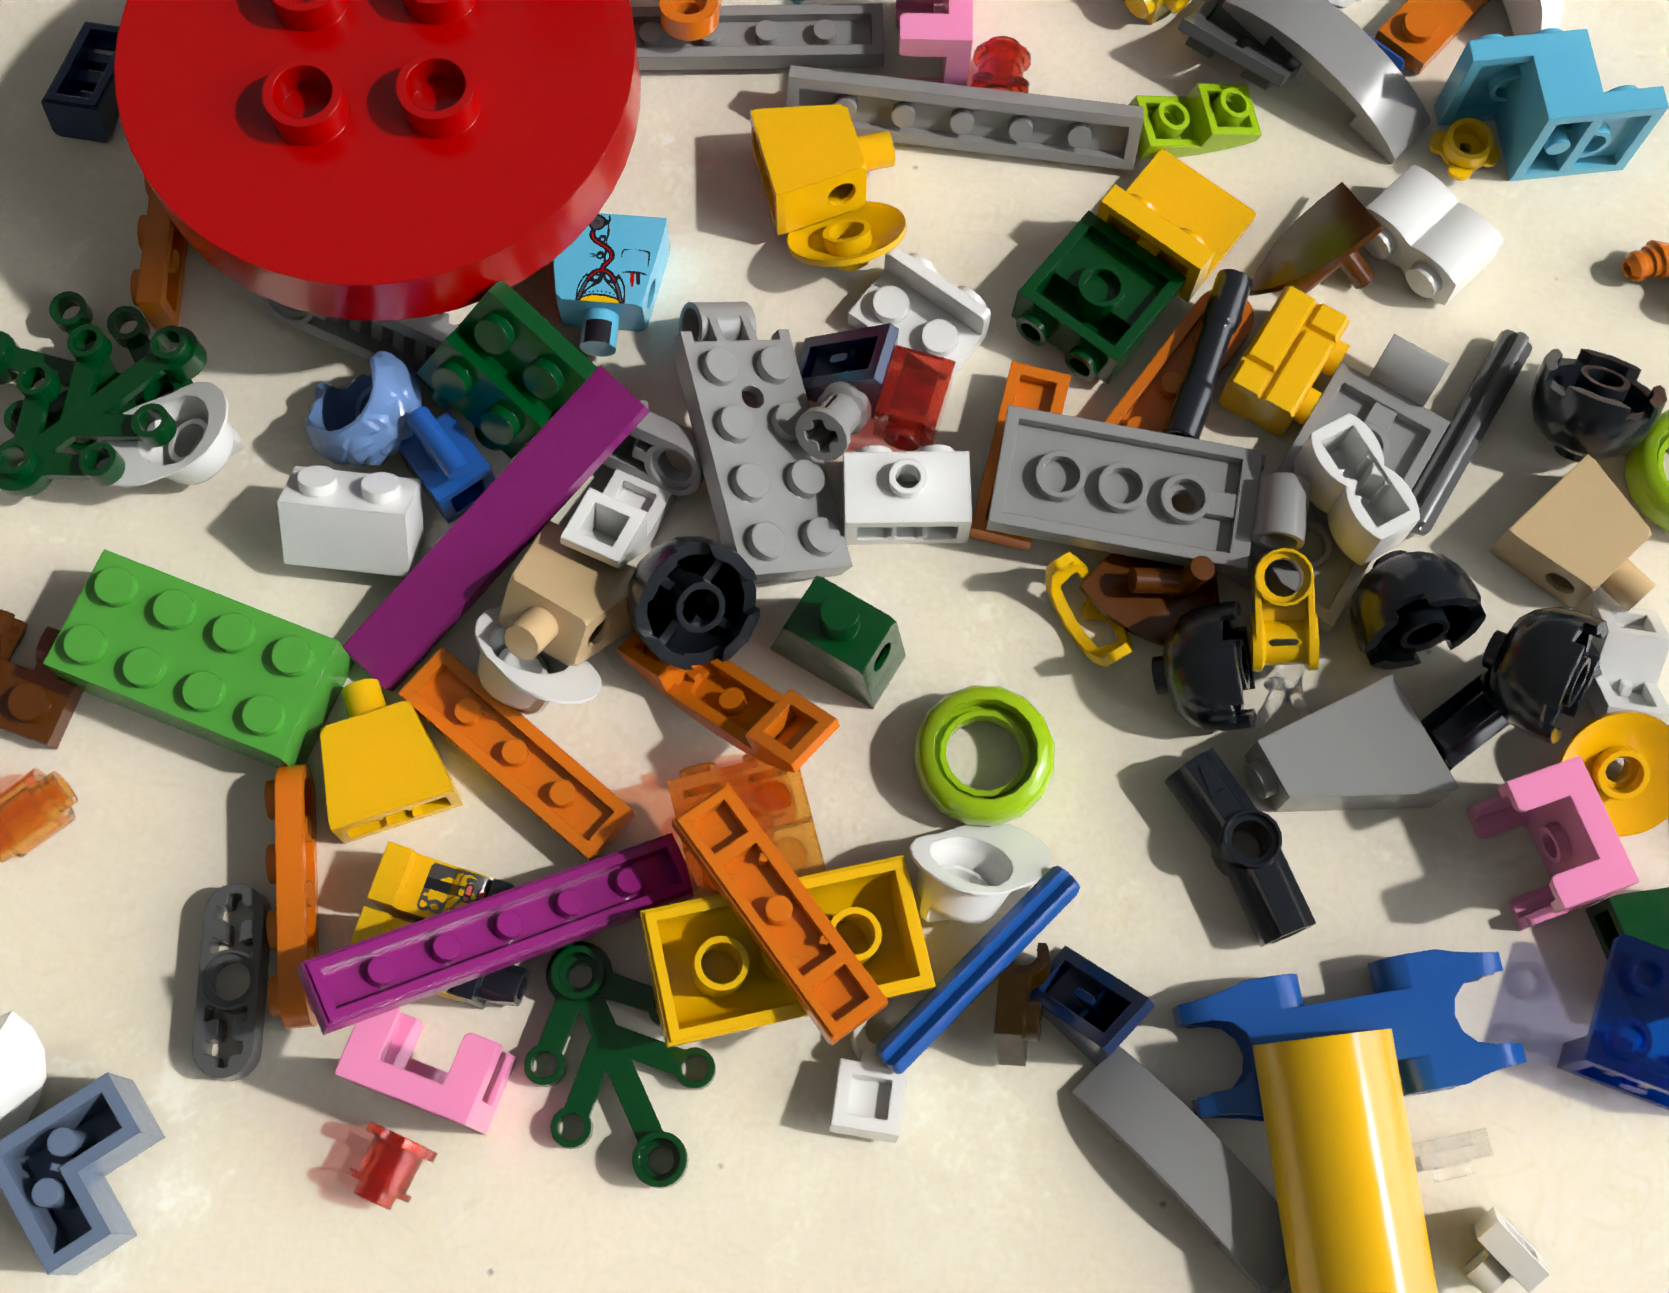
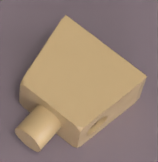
[1489,454,1656,612]
[498,521,635,666]

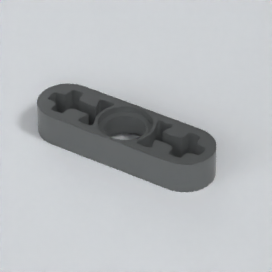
[192,883,272,1081]

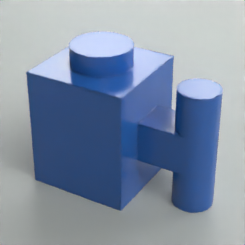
[398,406,495,524]

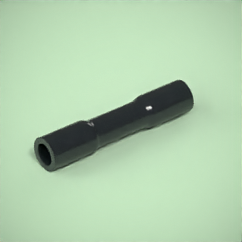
[1162,269,1253,440]

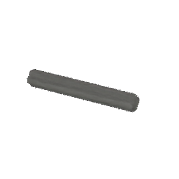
[1409,329,1532,536]

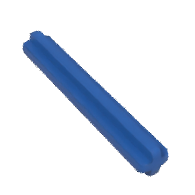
[875,865,1080,1074]

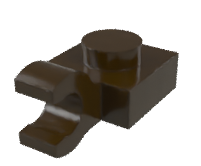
[994,943,1051,1066]

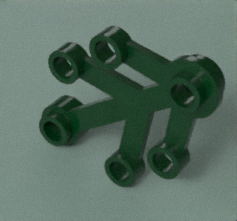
[0,291,194,454]
[0,324,207,497]
[524,941,716,1189]

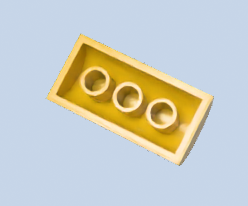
[640,855,936,1048]
[1252,1029,1438,1293]

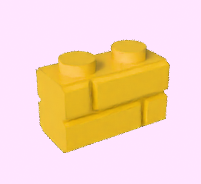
[1218,286,1350,437]

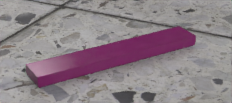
[343,365,650,692]
[297,833,699,1035]

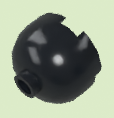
[1531,348,1667,462]
[626,536,760,670]
[1350,550,1486,670]
[1152,601,1256,731]
[1482,607,1608,744]

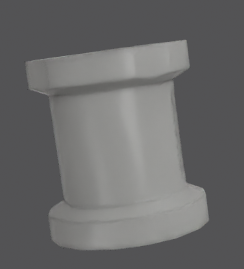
[795,381,871,461]

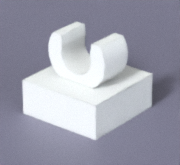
[1464,1206,1550,1293]

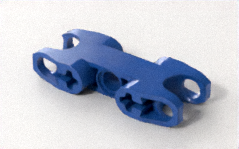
[1172,949,1527,1122]

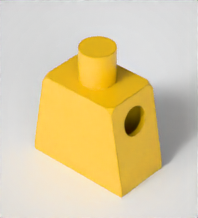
[750,104,895,235]
[320,678,463,844]

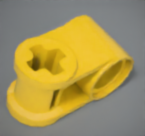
[1249,548,1319,672]

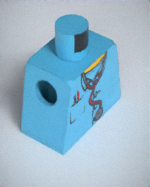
[553,213,670,357]

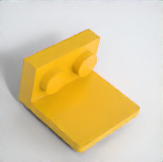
[1097,150,1256,303]

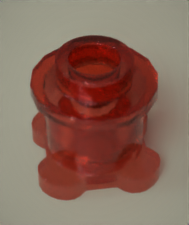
[971,36,1031,93]
[347,1121,438,1210]

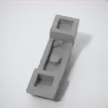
[1221,0,1432,164]
[1070,1046,1288,1293]

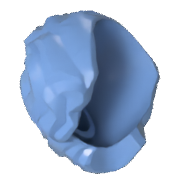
[305,351,422,467]

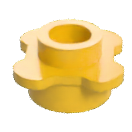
[1429,118,1500,181]

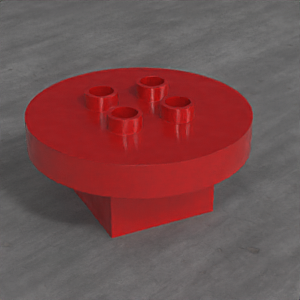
[114,0,641,321]

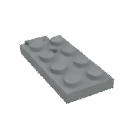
[671,301,852,583]
[1221,334,1450,634]
[986,405,1312,578]

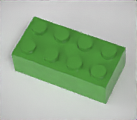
[43,549,354,769]

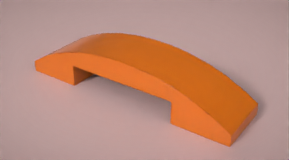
[617,632,840,773]

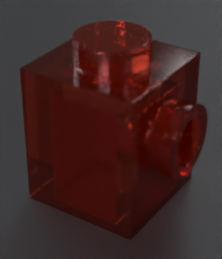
[873,345,956,451]

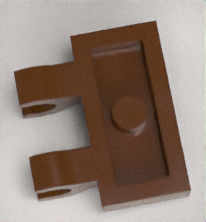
[0,609,83,749]

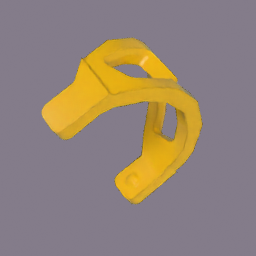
[1045,552,1133,668]

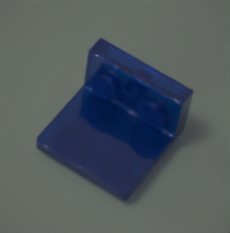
[1557,934,1669,1111]

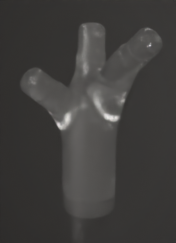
[1253,639,1313,731]

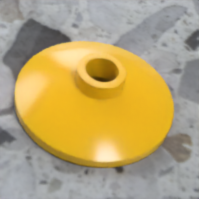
[787,201,907,271]
[1558,710,1669,837]

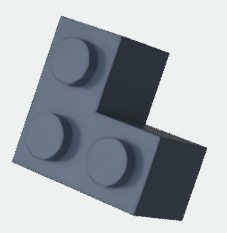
[0,1072,166,1275]

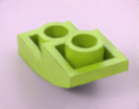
[1129,83,1262,159]

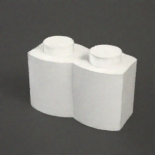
[1363,164,1504,306]
[1294,413,1420,566]

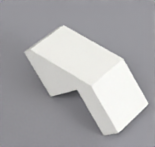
[560,469,674,569]
[1587,603,1669,725]

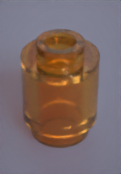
[0,768,78,863]

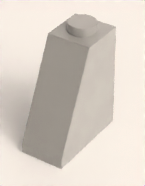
[1244,674,1459,812]

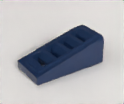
[41,21,120,143]

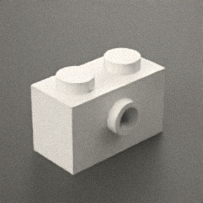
[843,444,972,545]
[277,465,424,577]

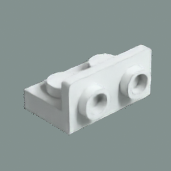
[848,246,991,390]

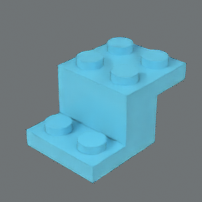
[1434,28,1669,181]

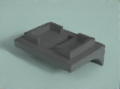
[1178,0,1302,90]

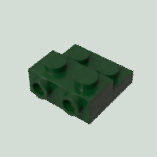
[1011,210,1187,384]
[416,281,598,459]

